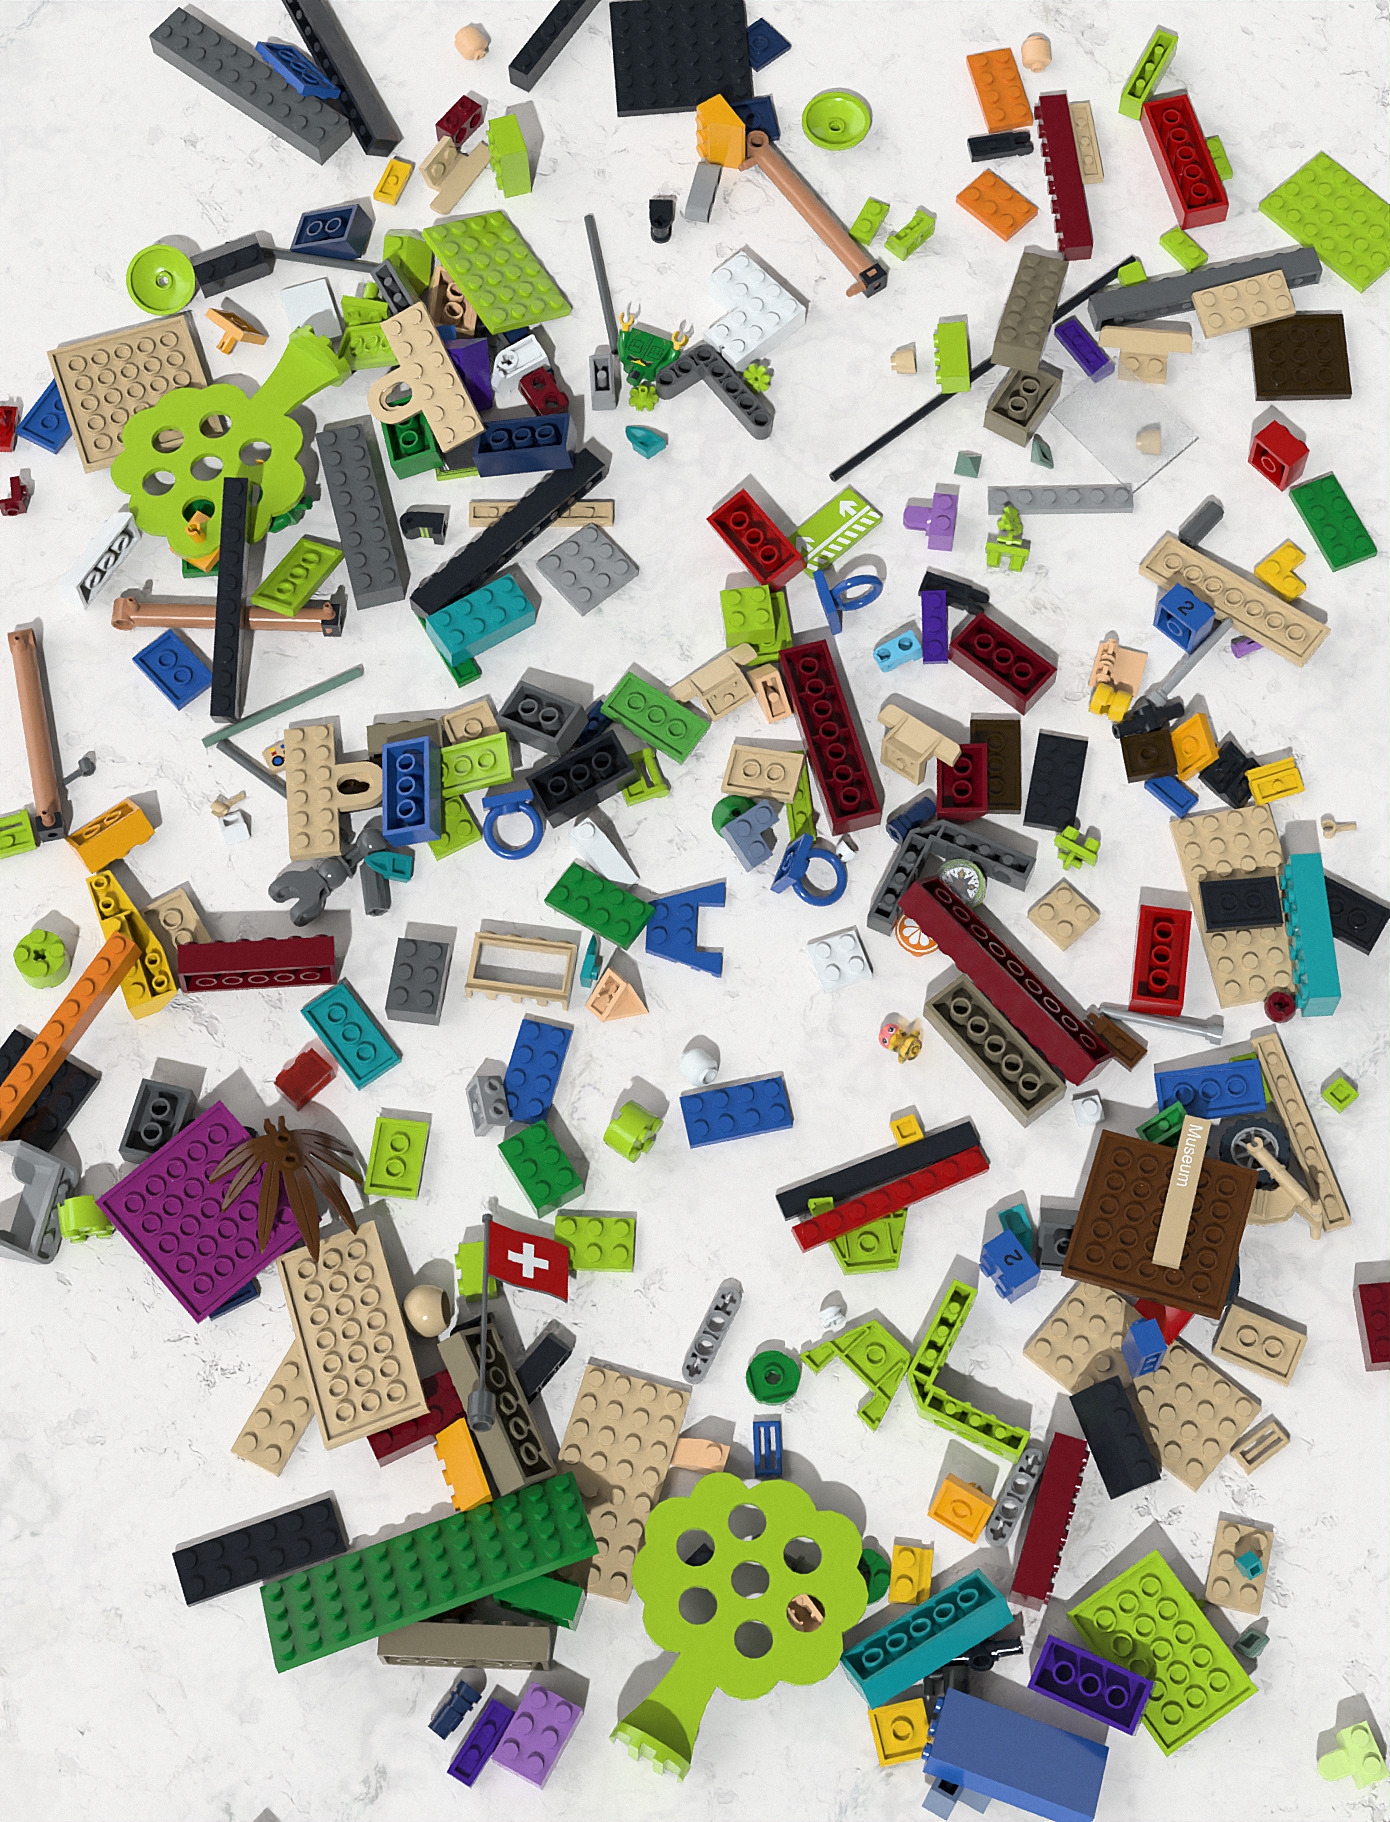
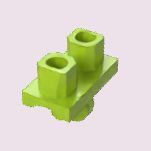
[985,530,1030,572]
[1054,826,1101,871]

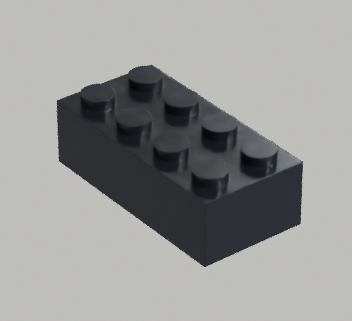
[525,729,641,829]

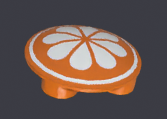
[895,913,938,957]

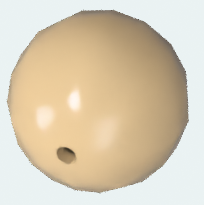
[401,1284,451,1338]

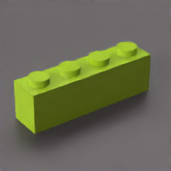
[1118,30,1179,121]

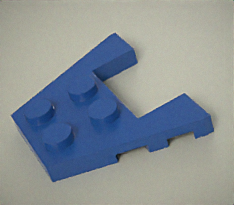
[645,882,725,978]

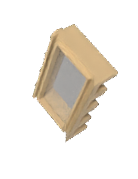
[464,930,577,1011]

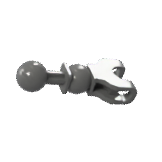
[268,828,388,927]

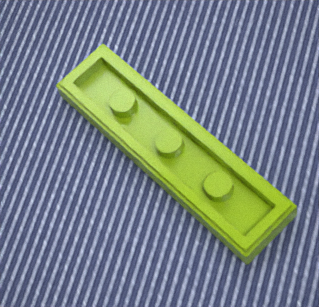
[785,750,816,844]

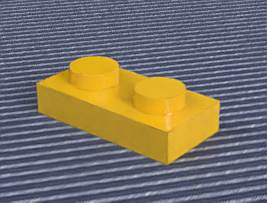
[373,159,413,206]

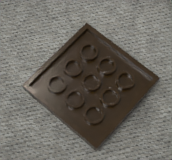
[1248,314,1352,401]

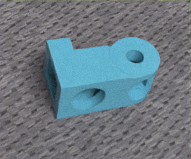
[872,630,923,672]

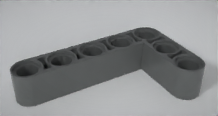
[655,345,772,440]

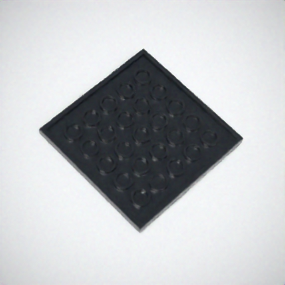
[609,0,752,117]

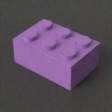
[491,1682,584,1790]

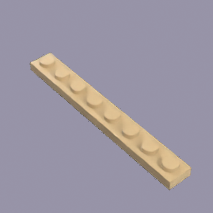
[1250,1033,1352,1233]

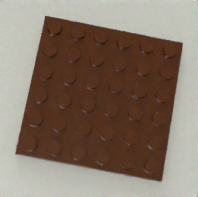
[1061,1129,1259,1321]

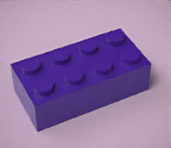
[1027,1634,1157,1736]

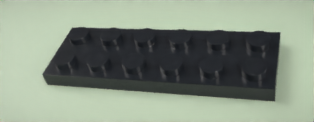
[172,1498,347,1607]

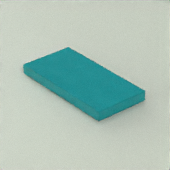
[300,982,401,1091]

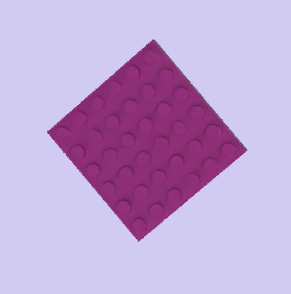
[95,1100,322,1325]

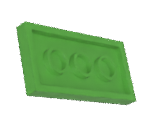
[600,672,710,765]

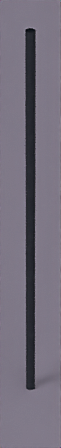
[829,256,1136,482]

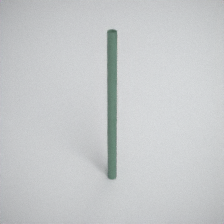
[201,667,362,748]

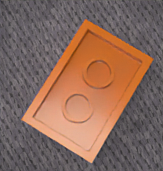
[956,169,1038,242]

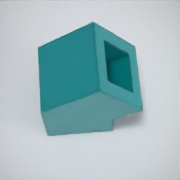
[1234,1550,1264,1580]

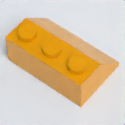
[695,94,745,169]
[65,798,156,874]
[433,1418,493,1513]

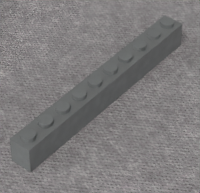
[1087,247,1323,332]

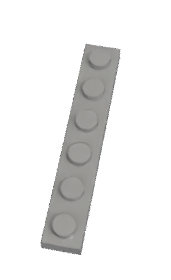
[987,487,1134,515]

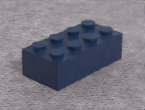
[473,413,578,478]

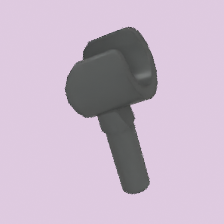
[62,757,95,786]

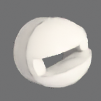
[835,840,858,862]

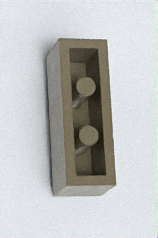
[366,718,444,759]

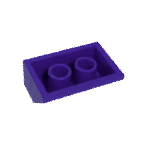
[443,337,493,413]

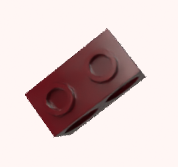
[435,95,484,150]
[518,367,570,416]

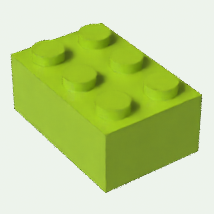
[486,114,531,199]

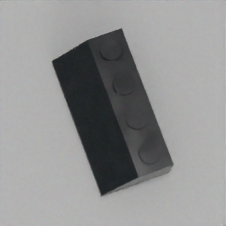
[1069,1375,1162,1500]

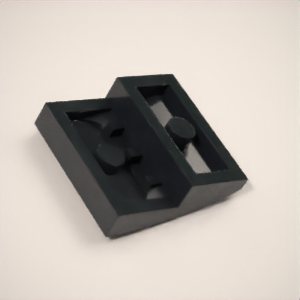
[1198,741,1261,809]

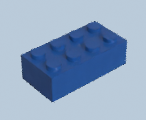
[382,736,441,847]

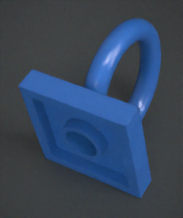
[813,570,883,635]
[482,789,543,860]
[770,833,847,907]

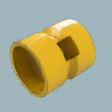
[1088,682,1133,723]

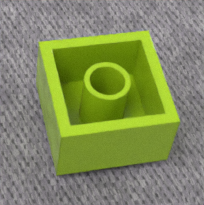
[720,585,775,648]

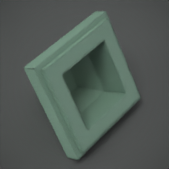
[1030,440,1054,469]
[954,452,982,478]
[1233,1627,1270,1658]

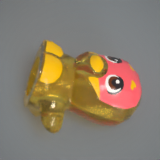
[878,1023,922,1064]

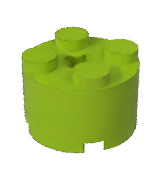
[13,929,71,989]
[603,1100,664,1163]
[57,1195,115,1244]

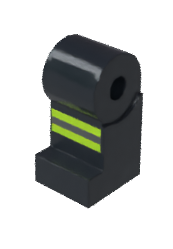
[400,511,447,545]

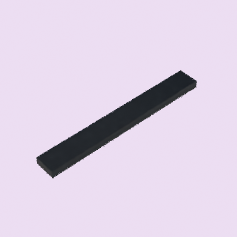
[775,1121,980,1222]

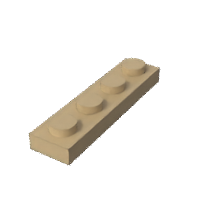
[1068,103,1104,185]

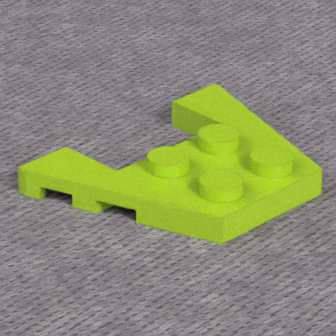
[808,1197,908,1276]
[799,1319,913,1433]

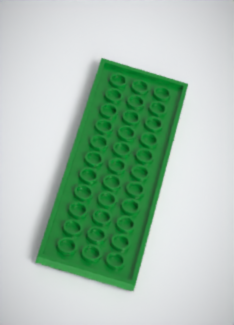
[260,1471,599,1674]

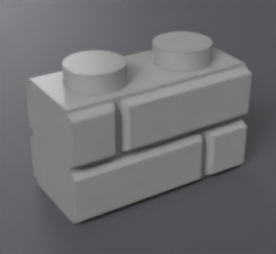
[589,354,616,411]

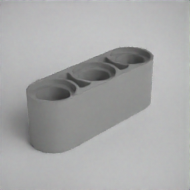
[685,162,722,223]

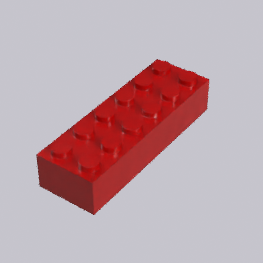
[1140,94,1229,230]

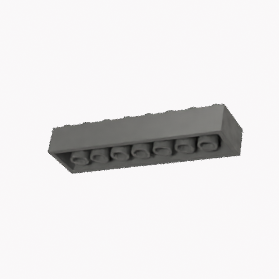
[315,423,405,611]

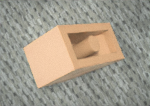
[747,663,792,724]
[670,1438,731,1475]

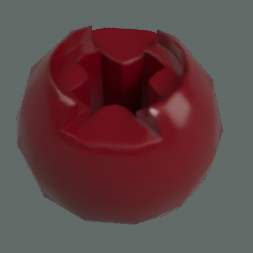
[1264,991,1297,1024]

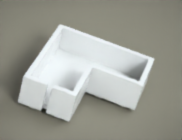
[704,251,806,377]

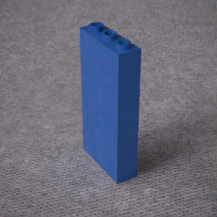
[921,1687,1109,1822]

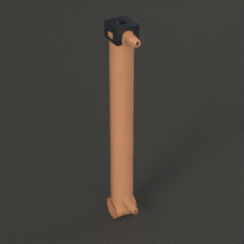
[738,131,887,298]
[111,596,343,637]
[7,628,67,843]

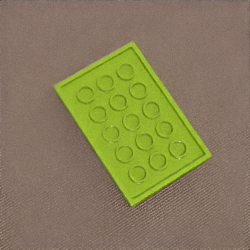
[1258,152,1390,294]
[421,211,571,335]
[1066,1549,1259,1757]

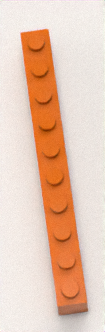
[0,930,143,1142]

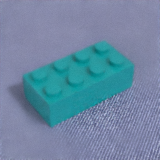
[426,574,535,668]

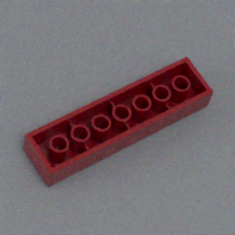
[778,639,882,837]

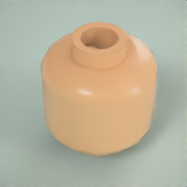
[454,26,488,61]
[1021,36,1052,73]

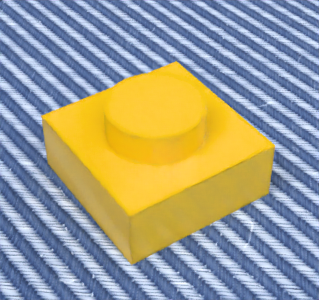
[889,1114,924,1148]

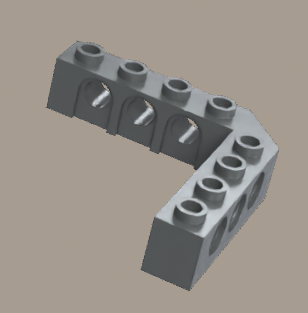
[867,819,1037,937]

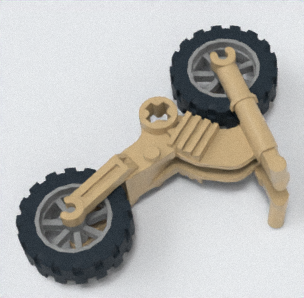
[1219,1117,1323,1310]

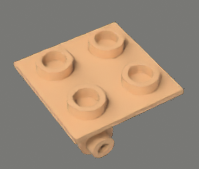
[1088,639,1148,698]

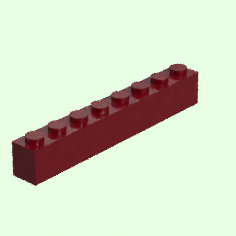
[1034,94,1093,261]

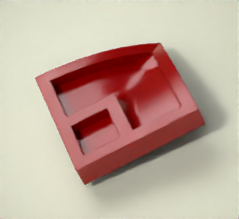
[1134,1298,1196,1346]

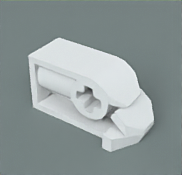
[491,334,551,396]

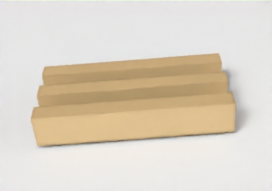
[1230,1420,1291,1476]

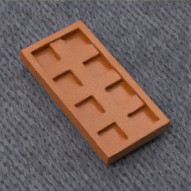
[966,48,1033,134]

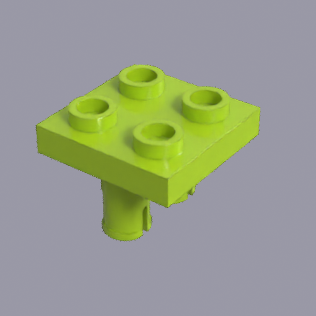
[341,282,391,327]

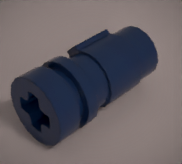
[885,796,937,844]
[428,1679,482,1740]

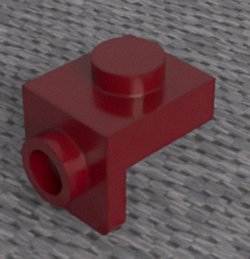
[0,476,29,516]

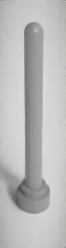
[1145,618,1233,708]
[1099,1006,1224,1045]

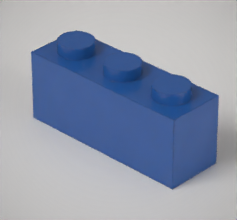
[1121,1318,1168,1379]

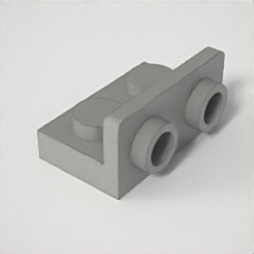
[465,1076,511,1137]

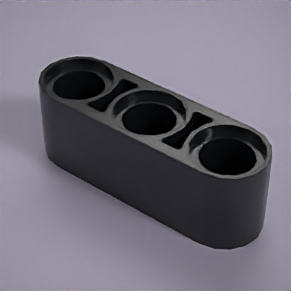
[515,1332,573,1405]

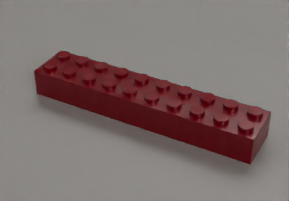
[897,874,1116,1087]

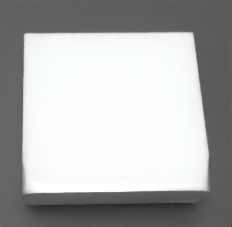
[218,811,250,846]

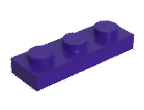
[1054,319,1115,385]
[921,590,948,664]
[447,1698,516,1789]

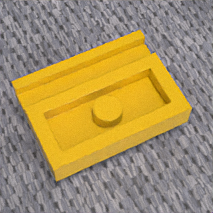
[1245,757,1305,806]
[888,1545,934,1606]

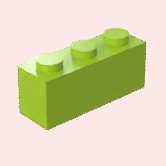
[933,321,970,394]

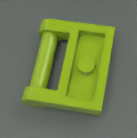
[621,748,669,807]
[0,808,37,859]

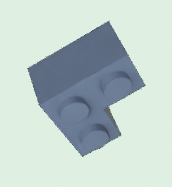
[720,799,780,873]
[922,1777,992,1821]

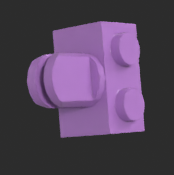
[903,493,958,552]

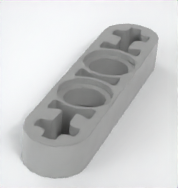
[682,1287,741,1385]
[985,1448,1046,1548]

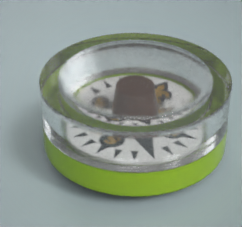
[935,859,987,910]

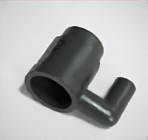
[923,1666,970,1696]

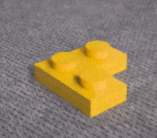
[1253,541,1307,605]

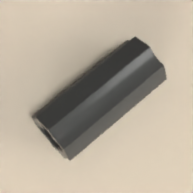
[1178,501,1225,549]
[359,862,388,917]

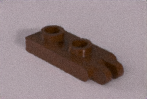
[1082,1012,1148,1072]

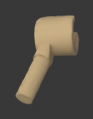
[211,793,245,818]
[1321,820,1357,839]

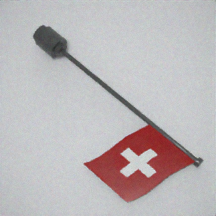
[467,1214,568,1432]

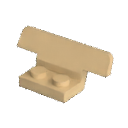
[418,135,491,215]
[1098,326,1193,384]
[668,643,758,722]
[878,704,962,786]

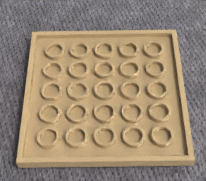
[46,315,224,474]

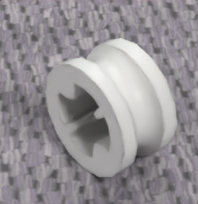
[819,1305,846,1328]

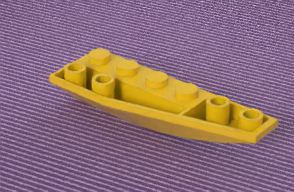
[86,870,178,1020]

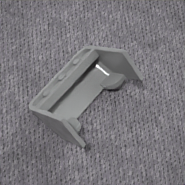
[0,1140,79,1265]

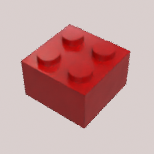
[1248,420,1310,492]

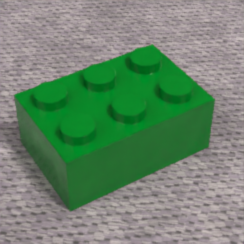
[380,395,444,480]
[497,1119,584,1219]
[493,1573,586,1631]

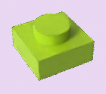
[1321,1076,1360,1114]

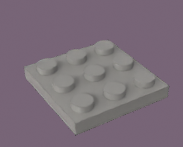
[536,523,638,617]

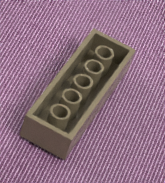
[991,252,1069,374]
[923,974,1067,1128]
[437,1323,558,1496]
[377,1618,552,1671]

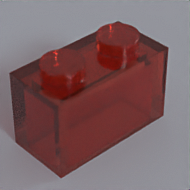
[274,1048,336,1112]

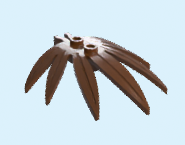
[209,1115,363,1263]

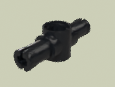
[1112,702,1185,739]
[940,1636,1024,1672]

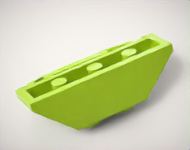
[382,230,432,310]

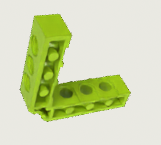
[906,1279,1031,1465]

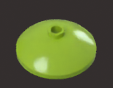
[802,92,870,151]
[126,244,196,316]

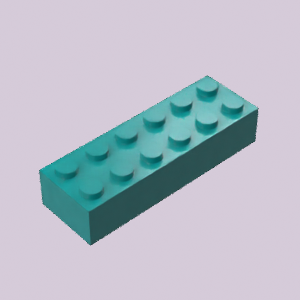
[1279,853,1341,1017]
[839,1568,1015,1710]

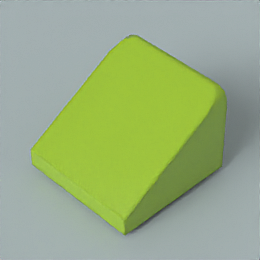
[1117,260,1148,288]

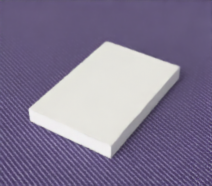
[280,279,343,343]

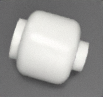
[679,1048,718,1087]

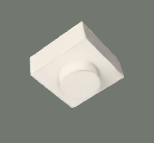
[1072,1095,1106,1128]

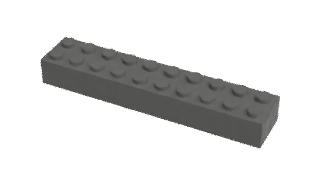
[149,7,351,166]

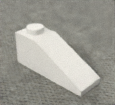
[569,817,639,891]

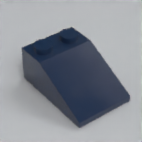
[290,204,373,260]

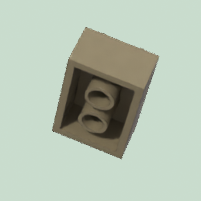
[983,369,1062,448]

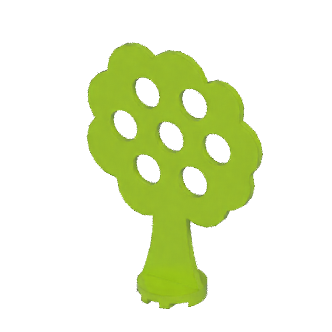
[111,324,351,559]
[609,1472,869,1783]

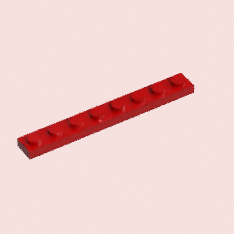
[791,1146,990,1253]

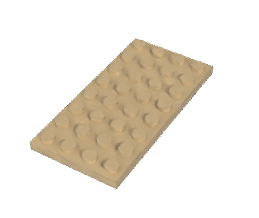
[1169,803,1298,1009]
[275,1220,430,1451]
[1023,1282,1262,1493]
[548,1364,691,1605]

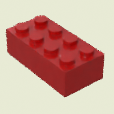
[706,488,807,593]
[1128,905,1192,1017]

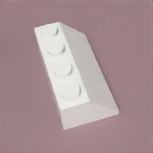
[57,512,141,611]

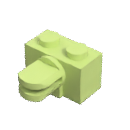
[1317,1720,1390,1790]

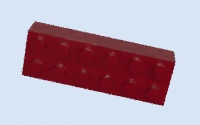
[177,934,337,993]
[1007,1432,1090,1612]

